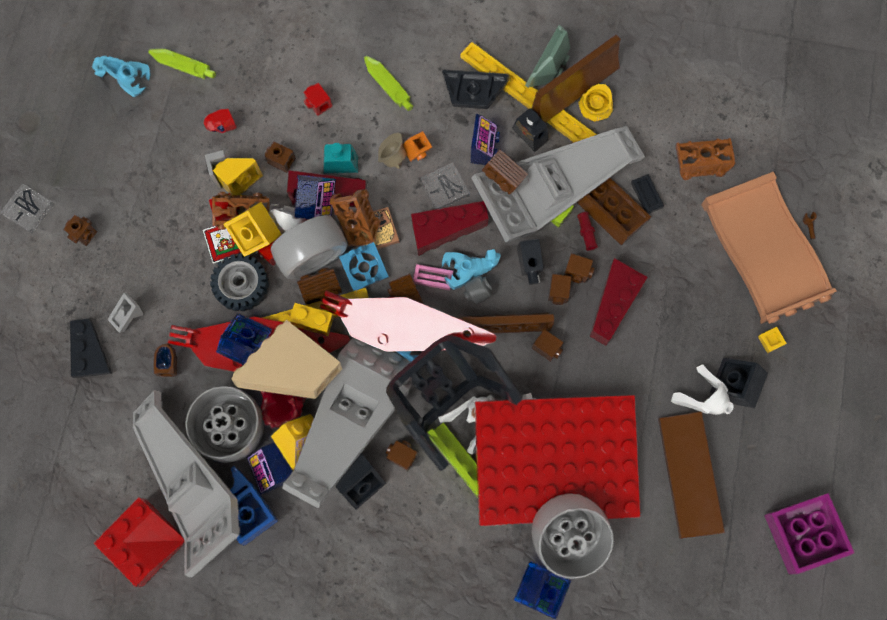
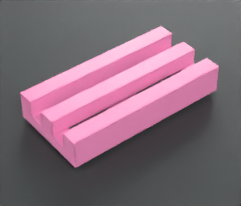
[413,264,453,290]

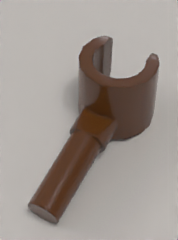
[802,212,817,240]

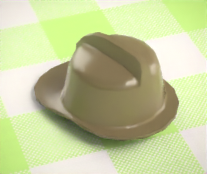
[378,133,406,169]

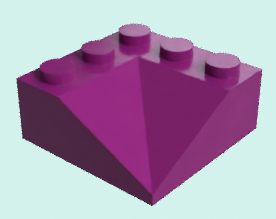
[764,493,854,574]

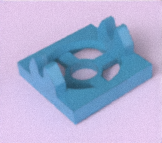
[339,242,389,291]

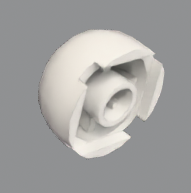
[269,204,307,235]

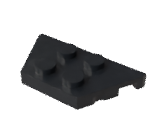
[442,70,511,109]

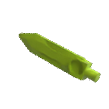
[148,49,216,79]
[364,56,413,111]

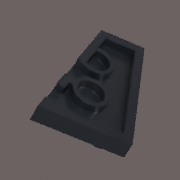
[70,319,112,378]

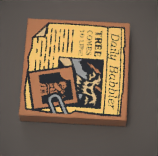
[353,207,399,249]

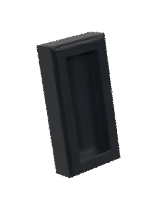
[631,174,664,214]

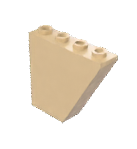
[231,320,342,399]

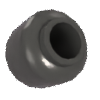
[463,276,493,304]

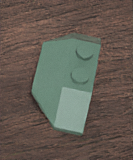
[525,25,571,87]

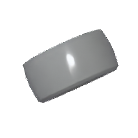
[271,215,348,280]
[185,386,265,463]
[531,494,613,579]

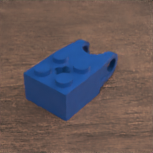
[230,466,278,546]

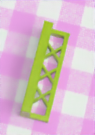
[428,423,478,498]

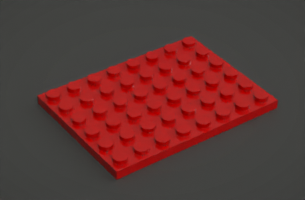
[474,395,640,526]

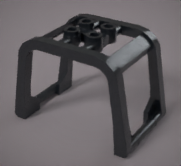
[386,335,523,471]

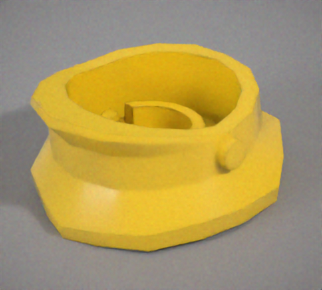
[579,84,613,122]

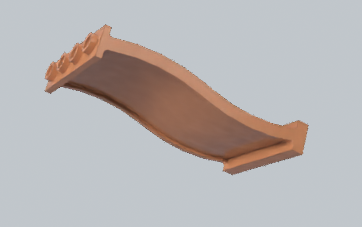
[701,172,836,324]

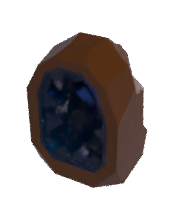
[154,344,177,377]

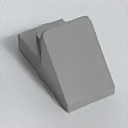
[107,292,143,333]

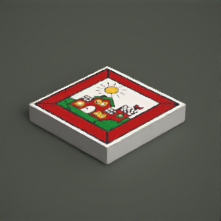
[203,226,242,266]

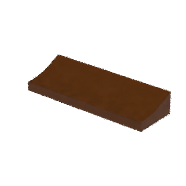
[531,35,621,123]
[570,142,651,246]
[456,313,554,335]
[658,411,725,539]

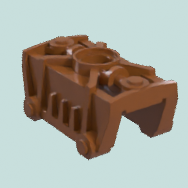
[675,138,735,180]
[330,189,380,246]
[212,192,269,230]

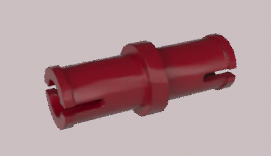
[577,212,598,251]

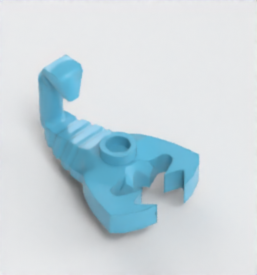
[92,56,150,97]
[442,249,501,290]

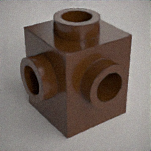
[63,215,97,246]

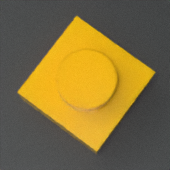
[758,327,787,353]

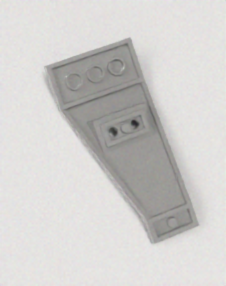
[471,126,645,242]
[282,338,424,508]
[133,390,240,578]

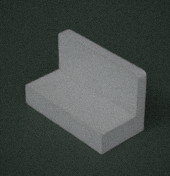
[205,150,227,189]

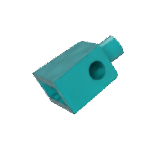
[323,143,358,174]

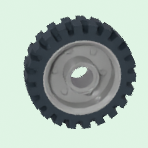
[210,254,269,312]

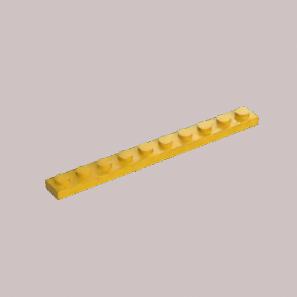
[460,42,597,142]

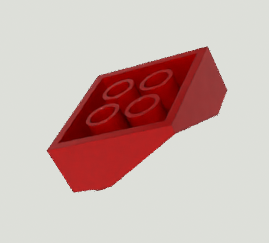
[93,497,184,587]

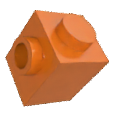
[403,131,432,162]

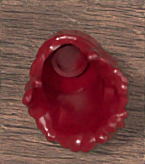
[260,391,307,428]

